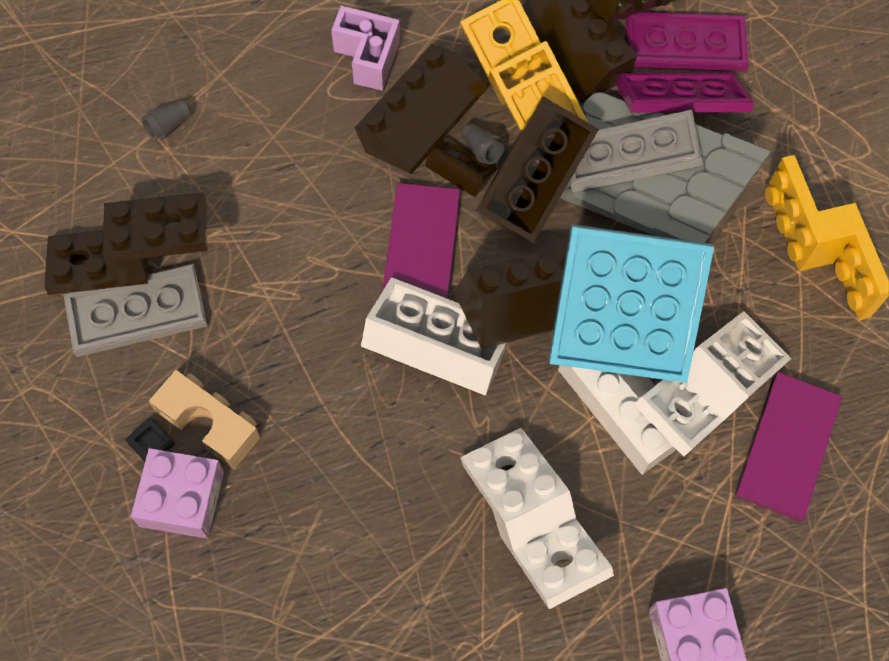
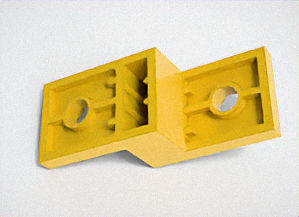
[460,0,588,131]
[765,155,889,320]

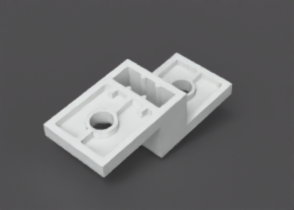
[634,311,792,457]
[460,428,614,609]

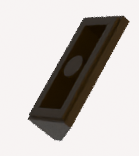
[425,137,497,197]

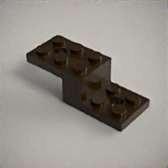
[44,192,208,295]

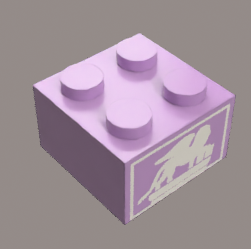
[131,448,224,539]
[648,588,747,661]

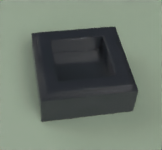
[125,417,175,462]

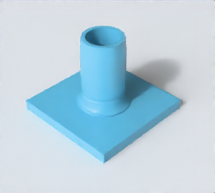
[548,224,714,383]

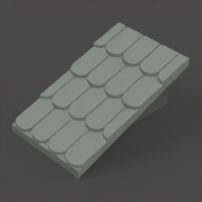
[560,92,771,245]

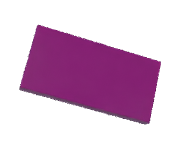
[625,12,749,72]
[615,73,754,113]
[382,183,460,299]
[735,372,842,522]

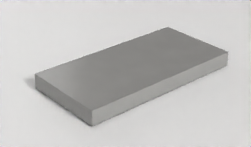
[570,110,703,193]
[63,263,208,357]

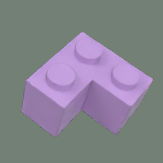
[331,6,400,91]

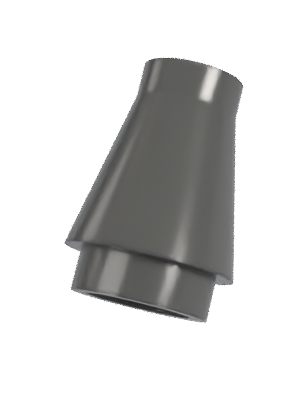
[141,100,191,140]
[462,123,504,164]

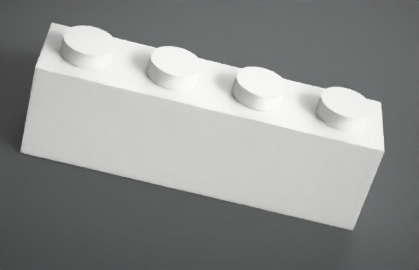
[361,277,508,396]
[558,365,677,475]

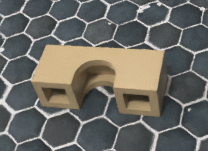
[149,370,260,470]

